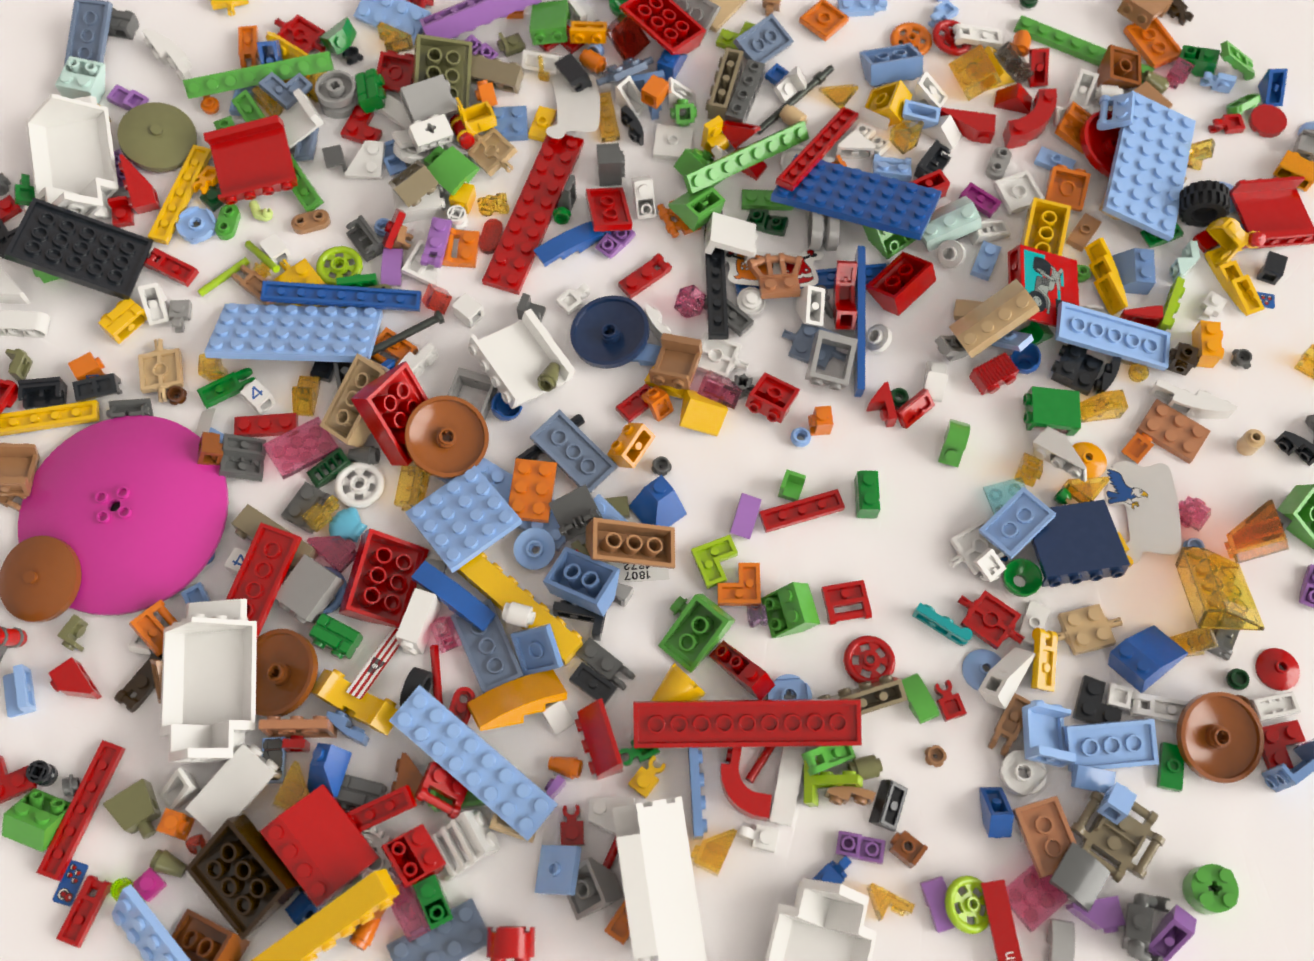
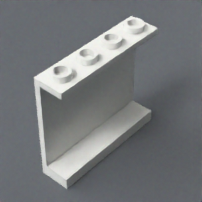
[468,309,575,409]

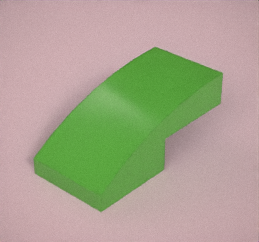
[902,673,940,724]

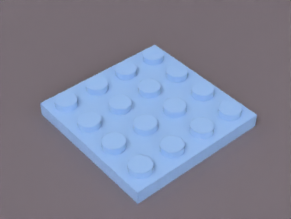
[405,465,522,573]

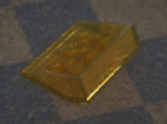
[1175,547,1265,631]

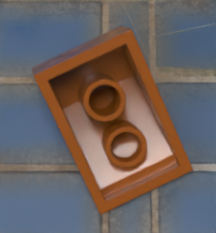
[171,908,251,961]

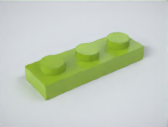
[1156,277,1186,331]

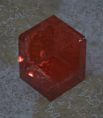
[422,283,452,314]

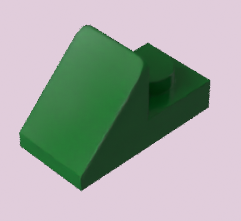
[1018,321,1054,345]

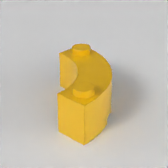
[311,669,398,736]

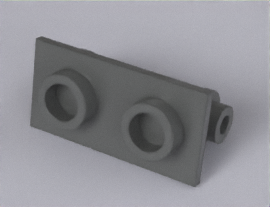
[106,398,154,419]

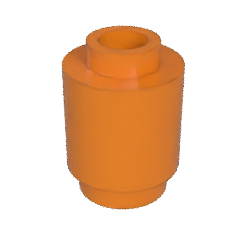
[1011,30,1031,58]
[579,49,607,74]

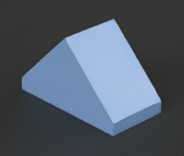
[902,99,941,132]

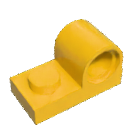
[701,115,729,158]

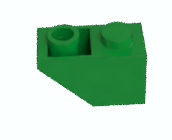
[1179,45,1221,77]
[413,874,454,930]

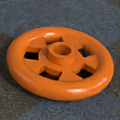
[890,22,933,55]

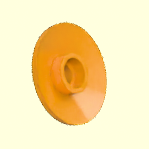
[1073,442,1107,480]

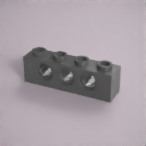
[725,59,766,123]

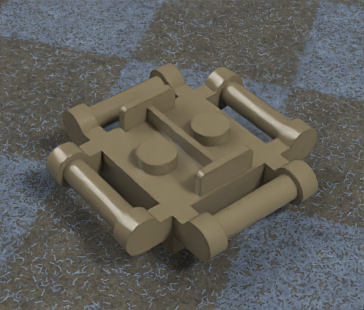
[1071,791,1166,883]

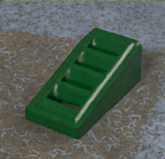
[306,447,351,489]

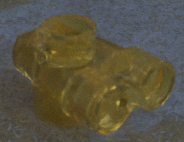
[477,193,510,217]

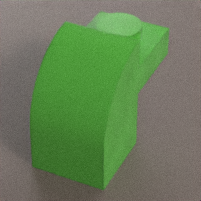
[938,419,971,468]

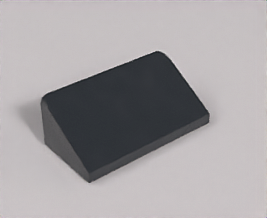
[869,779,908,832]

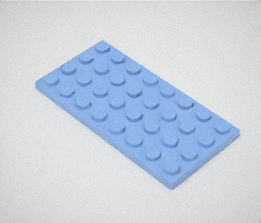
[1102,91,1196,242]
[204,303,383,363]

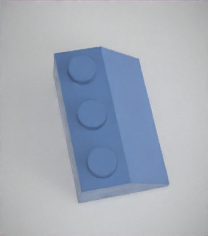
[859,43,924,87]
[543,546,620,617]

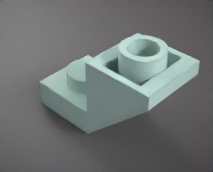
[1169,241,1200,283]

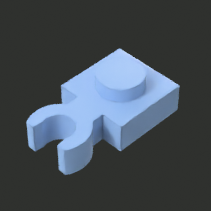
[1200,71,1237,94]

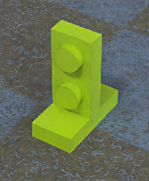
[804,759,863,807]

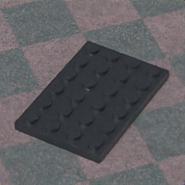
[4,197,154,300]

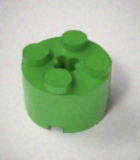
[1182,864,1239,915]

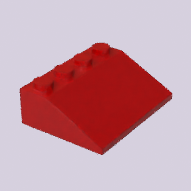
[619,0,706,55]
[351,361,428,466]
[338,528,429,628]
[260,784,380,907]

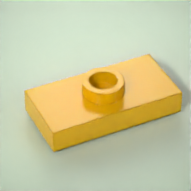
[528,106,557,142]

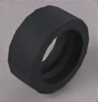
[399,667,432,707]

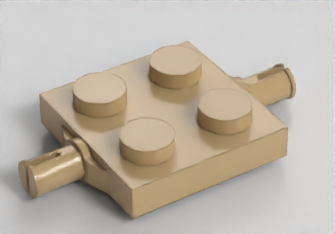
[467,127,518,177]
[138,339,184,403]
[1057,604,1123,656]

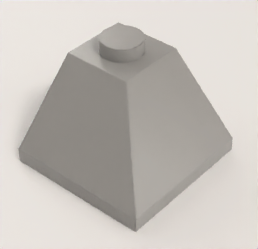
[566,857,625,920]

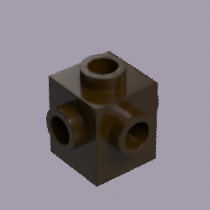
[1166,342,1199,376]

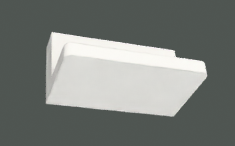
[568,0,599,22]
[521,48,562,74]

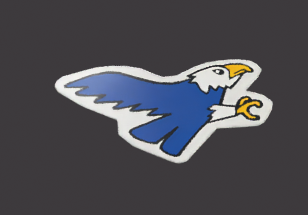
[1104,467,1150,511]

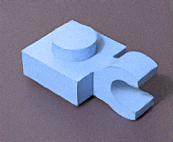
[928,0,959,28]

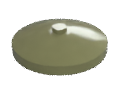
[117,102,197,172]

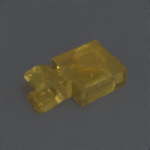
[301,495,340,533]

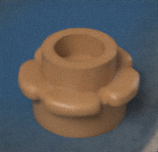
[924,745,947,767]

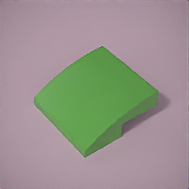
[428,146,480,196]

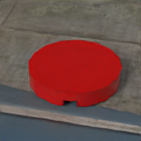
[1248,104,1287,138]

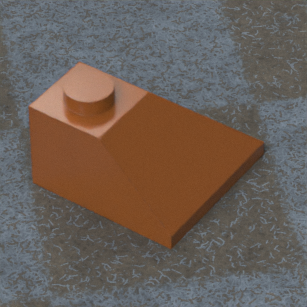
[1097,45,1142,90]

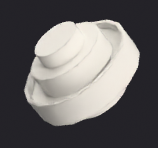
[936,240,966,268]
[737,287,766,316]
[865,324,892,353]

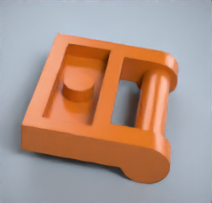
[442,227,480,268]
[371,327,418,367]
[129,599,178,657]

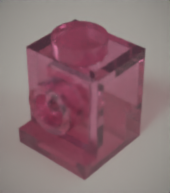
[1166,57,1195,90]

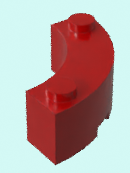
[1002,88,1057,149]

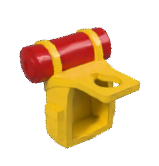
[449,97,497,149]
[1206,217,1266,265]

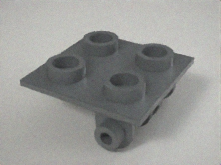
[548,484,603,541]

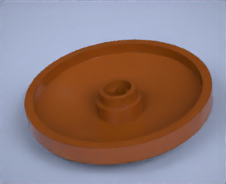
[404,396,489,479]
[0,536,82,623]
[255,629,318,718]
[1176,692,1264,783]

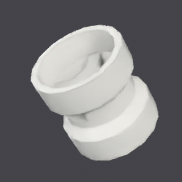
[447,205,468,230]

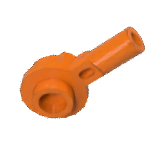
[200,95,220,115]

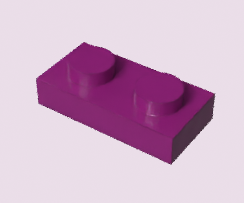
[959,182,1002,218]

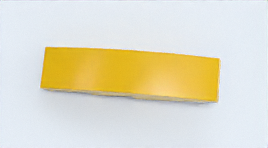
[1084,237,1128,316]
[1204,247,1265,316]

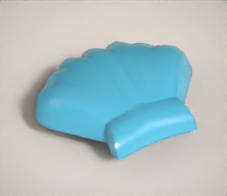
[329,507,367,543]

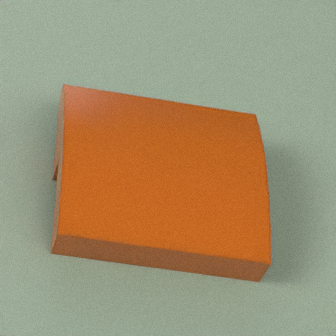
[1054,101,1091,154]

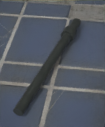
[757,65,834,134]

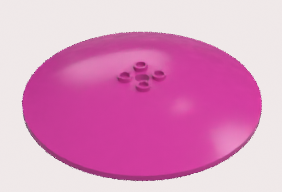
[18,415,229,616]

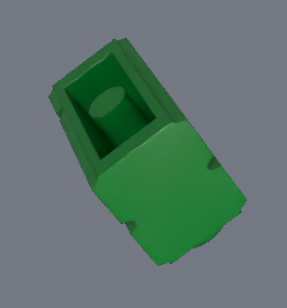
[355,68,387,114]
[854,470,881,518]
[309,613,363,660]

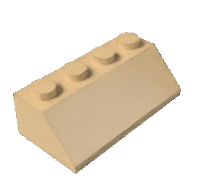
[949,279,1040,358]
[319,353,389,448]

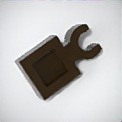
[1166,0,1194,26]

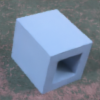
[1097,782,1137,825]

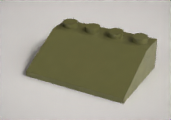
[412,34,473,116]

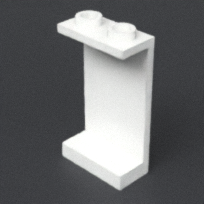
[279,88,324,149]
[185,744,282,835]

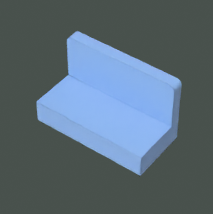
[3,664,36,718]

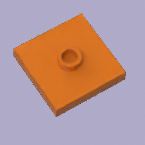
[799,0,849,42]

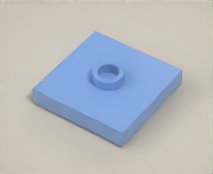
[534,845,582,896]

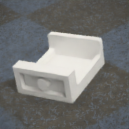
[704,212,758,264]

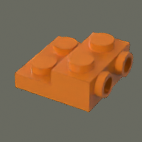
[1045,165,1091,212]

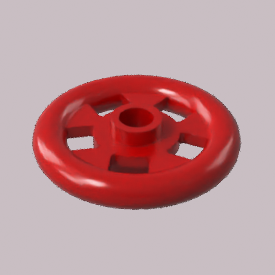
[932,19,972,56]
[843,635,896,684]

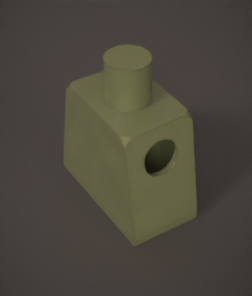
[103,778,161,839]

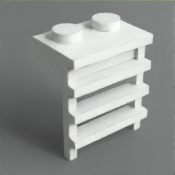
[430,809,501,882]

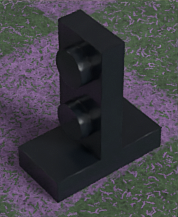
[552,600,607,641]

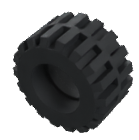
[1179,180,1230,227]

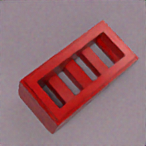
[1119,305,1163,328]

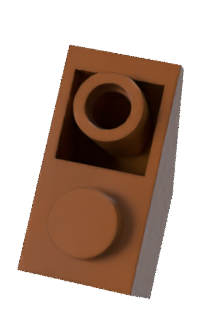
[391,752,424,805]

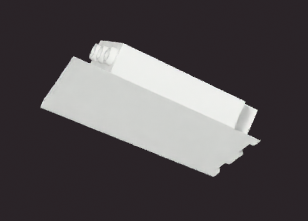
[26,94,119,219]
[160,599,257,765]
[612,797,707,961]
[765,878,877,961]

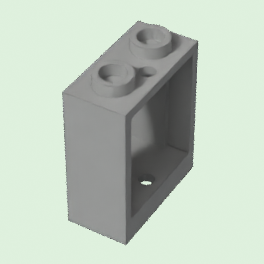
[805,329,858,390]
[447,367,498,420]

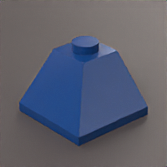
[629,475,687,527]
[306,743,352,798]

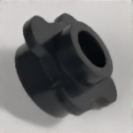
[342,46,363,65]

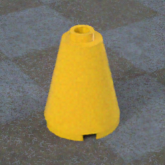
[651,663,706,701]

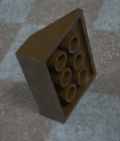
[185,814,300,940]

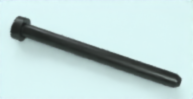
[371,310,445,356]

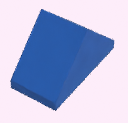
[1258,68,1288,106]

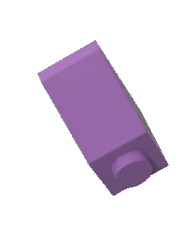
[1066,896,1126,934]
[1148,904,1197,961]

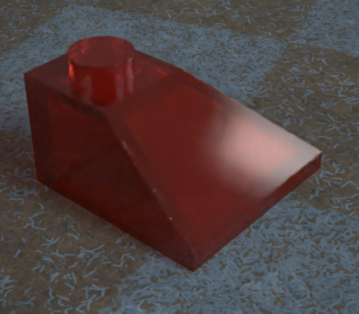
[606,13,651,60]

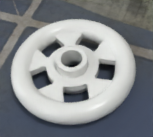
[334,462,384,508]

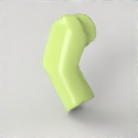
[249,201,273,222]

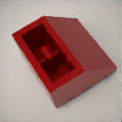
[381,823,446,888]

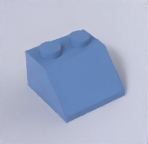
[1112,248,1156,295]

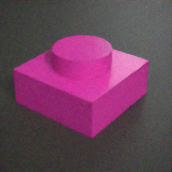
[131,867,167,902]

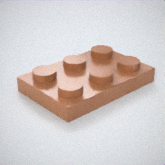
[1135,399,1211,464]
[258,716,338,738]
[1012,796,1077,878]

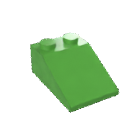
[1277,484,1314,550]
[658,594,735,673]

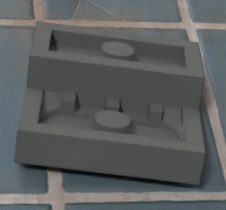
[219,433,266,482]
[1049,842,1111,912]

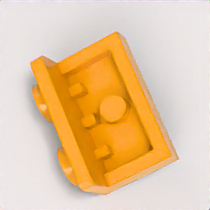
[569,21,607,44]

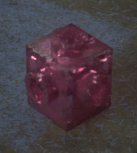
[674,285,707,318]
[1178,496,1211,532]

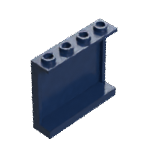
[1031,499,1130,587]

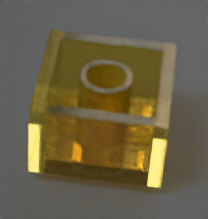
[948,44,1001,101]

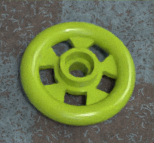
[316,246,363,285]
[945,875,989,934]

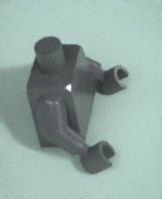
[1122,893,1170,961]

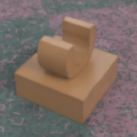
[762,0,781,16]
[392,225,414,250]

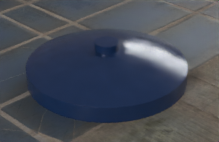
[570,295,650,369]

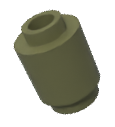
[847,754,883,780]

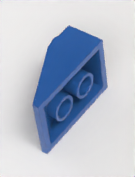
[1108,625,1188,694]

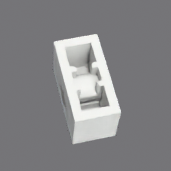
[409,114,453,153]

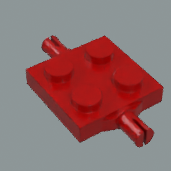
[274,14,326,54]
[957,590,1025,650]

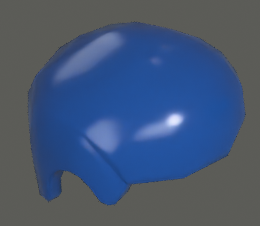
[1010,343,1041,375]
[491,392,523,422]

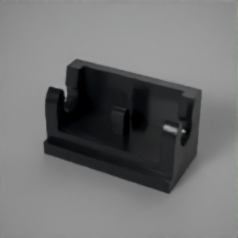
[554,53,593,92]
[914,140,951,178]
[72,373,123,402]
[18,377,67,409]

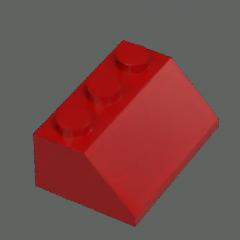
[866,252,936,316]
[575,698,623,780]

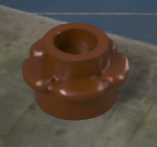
[167,386,187,405]

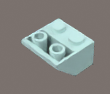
[55,56,105,105]

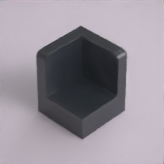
[1256,251,1288,285]

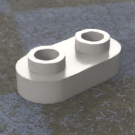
[986,147,1012,180]

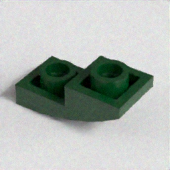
[747,208,789,237]

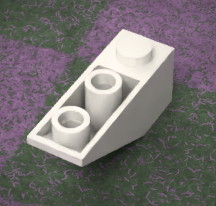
[1033,426,1087,482]
[978,646,1036,710]

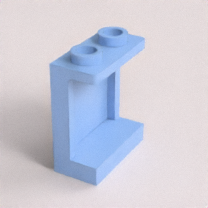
[1022,700,1076,767]

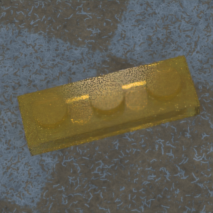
[599,92,620,143]

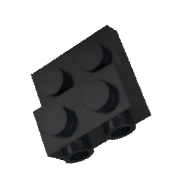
[1050,344,1104,396]

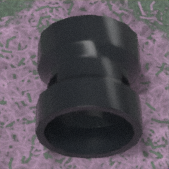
[26,760,58,787]

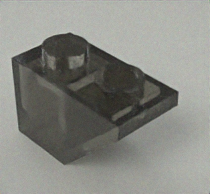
[994,41,1034,84]

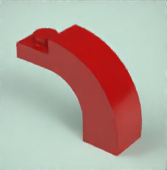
[833,261,857,330]
[719,747,772,821]

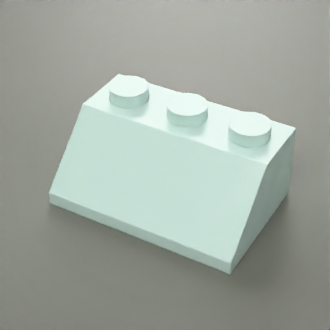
[921,196,982,252]

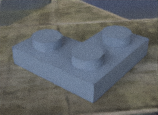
[259,72,313,111]

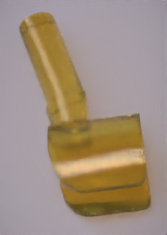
[538,55,550,82]

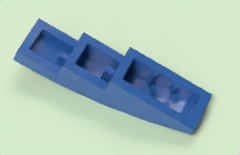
[534,221,611,267]
[411,561,496,632]

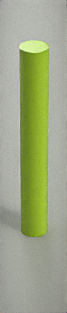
[245,241,280,273]
[197,257,250,297]

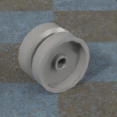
[315,70,360,119]
[807,211,840,251]

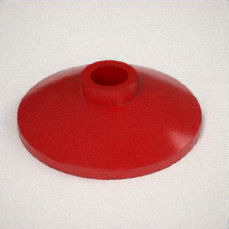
[1255,648,1300,691]

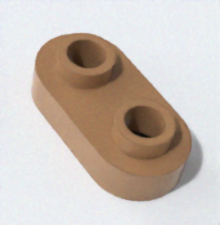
[291,209,331,235]

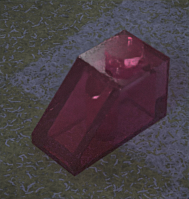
[697,370,742,409]
[306,536,357,573]
[430,616,462,654]
[391,883,431,942]

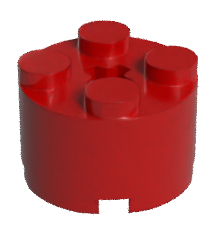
[486,926,535,961]

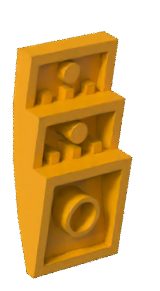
[467,669,567,731]

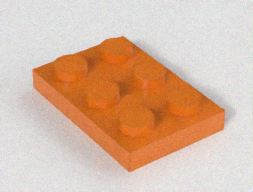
[1123,17,1182,69]
[508,458,557,523]

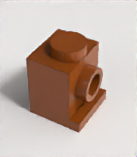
[197,432,223,465]
[889,830,928,868]

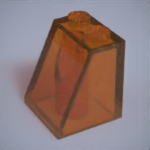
[1224,500,1289,564]

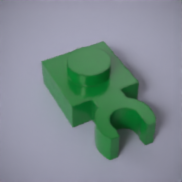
[619,740,660,767]

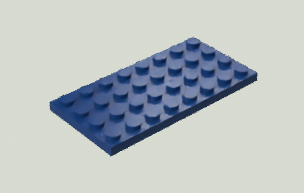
[771,154,942,240]

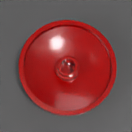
[1080,111,1120,177]

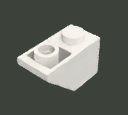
[631,176,656,219]

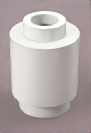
[1094,84,1123,103]
[502,602,536,628]

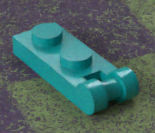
[912,603,973,646]

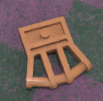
[747,253,803,299]

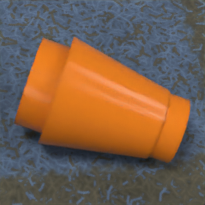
[548,756,583,779]
[349,918,382,951]

